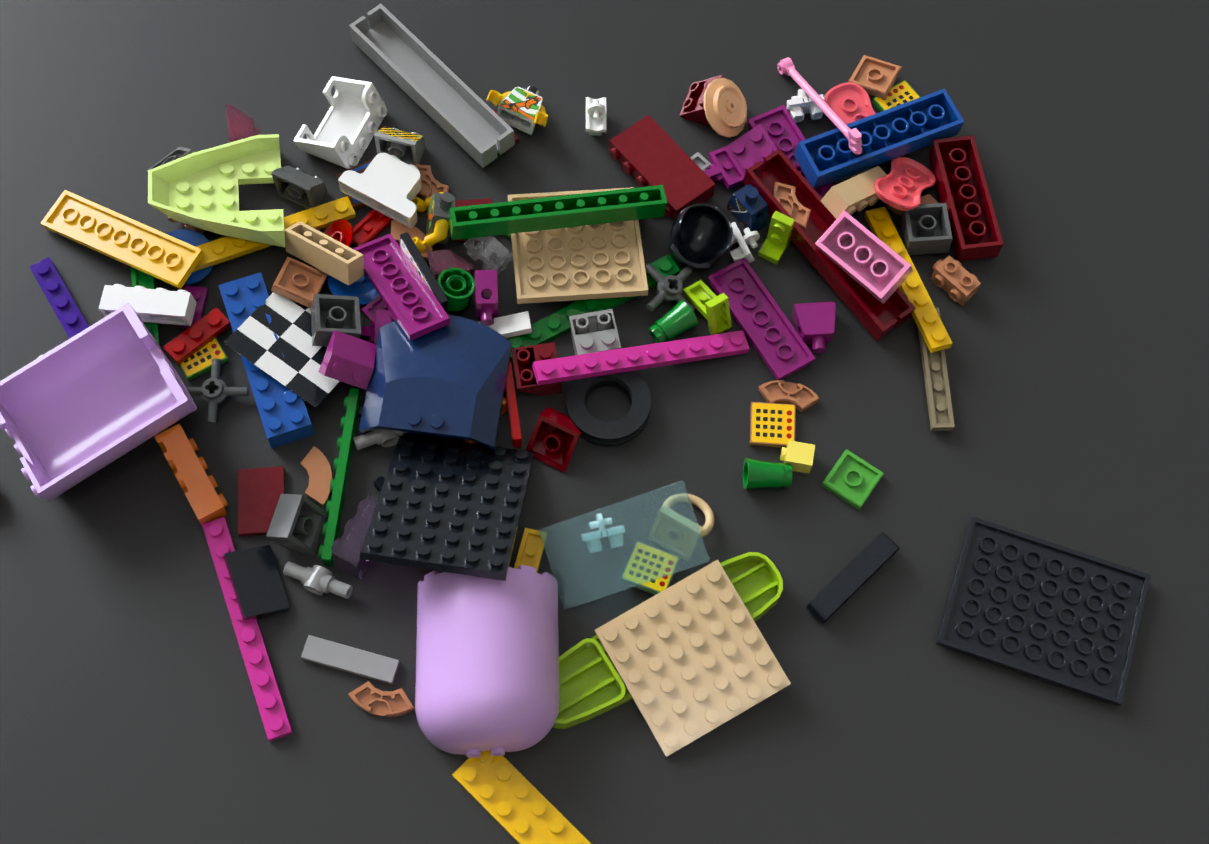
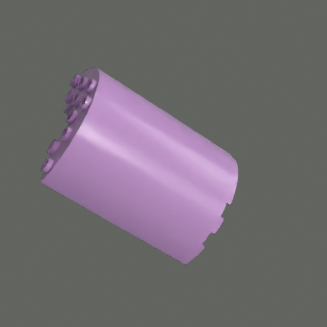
[0,303,197,501]

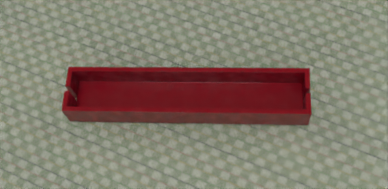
[743,149,916,341]

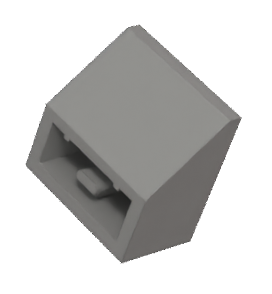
[569,309,621,355]

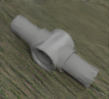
[353,429,407,450]
[283,561,353,599]

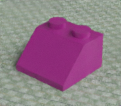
[319,330,376,390]

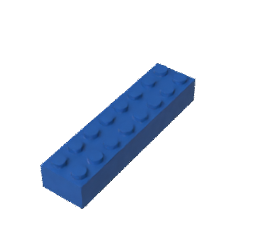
[794,88,964,189]
[218,272,315,449]

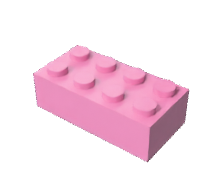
[815,210,913,304]

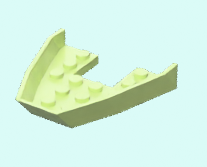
[148,134,285,247]

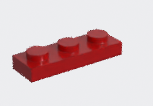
[163,307,231,366]

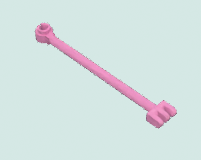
[777,57,862,154]

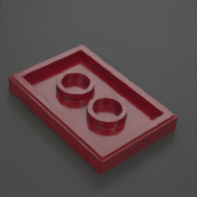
[238,466,285,537]

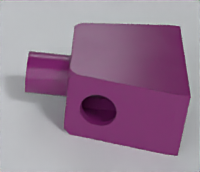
[475,270,499,326]
[791,302,836,354]

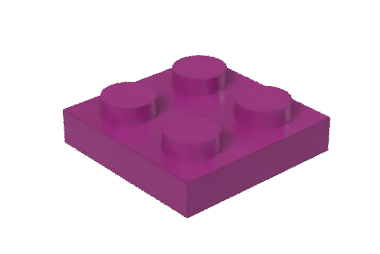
[727,124,777,174]

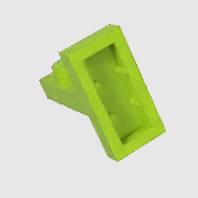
[758,211,795,265]
[683,280,732,335]

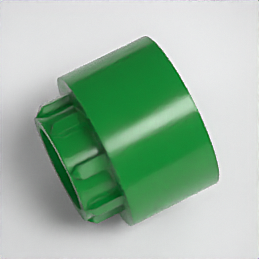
[437,268,475,311]

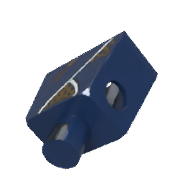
[726,184,768,231]

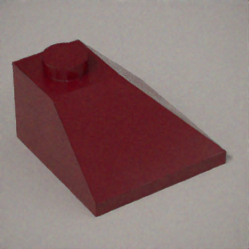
[526,407,581,473]

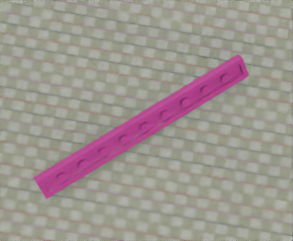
[532,330,750,385]
[202,517,293,742]

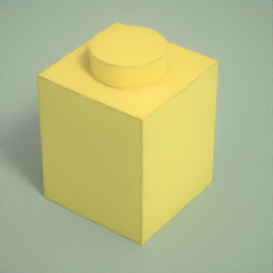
[780,440,815,474]

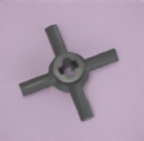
[645,263,696,311]
[186,359,249,425]

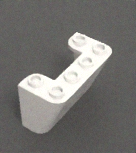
[293,76,387,169]

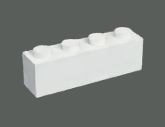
[99,284,197,326]

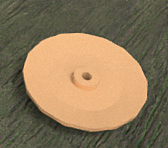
[704,78,747,138]

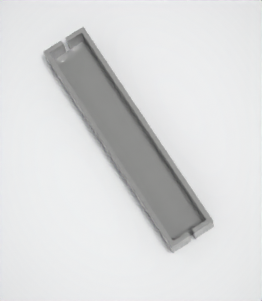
[349,4,515,168]

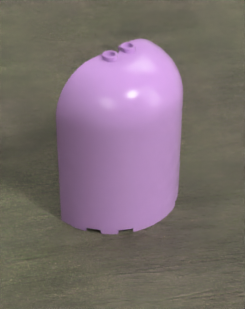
[415,565,560,758]

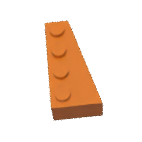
[154,423,228,525]

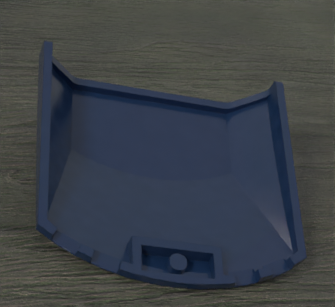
[359,315,512,450]

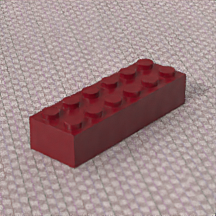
[928,135,1004,261]

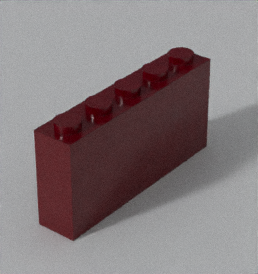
[609,115,715,220]

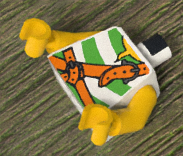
[486,86,548,135]

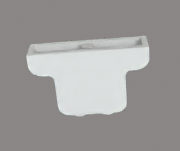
[338,153,422,229]

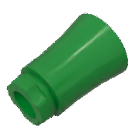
[648,300,699,343]
[742,458,793,489]

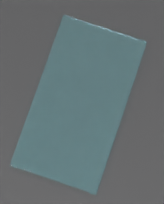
[539,480,710,610]

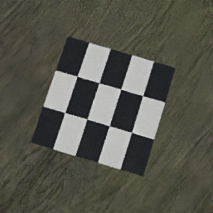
[224,292,374,407]

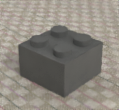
[900,203,953,255]
[310,294,361,347]

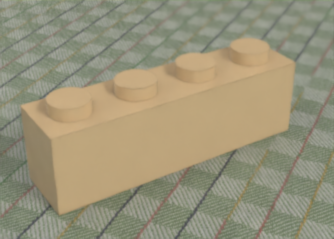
[821,166,887,219]
[285,221,364,286]

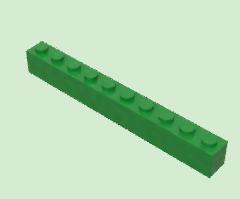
[449,185,667,240]

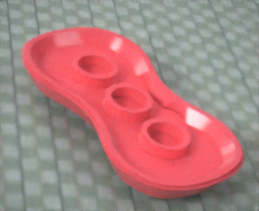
[824,82,876,125]
[875,157,936,211]

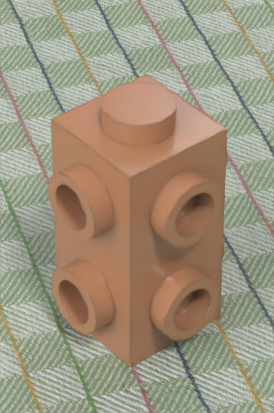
[931,255,981,306]

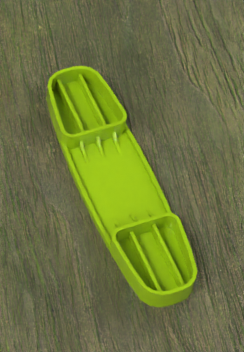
[553,552,783,729]

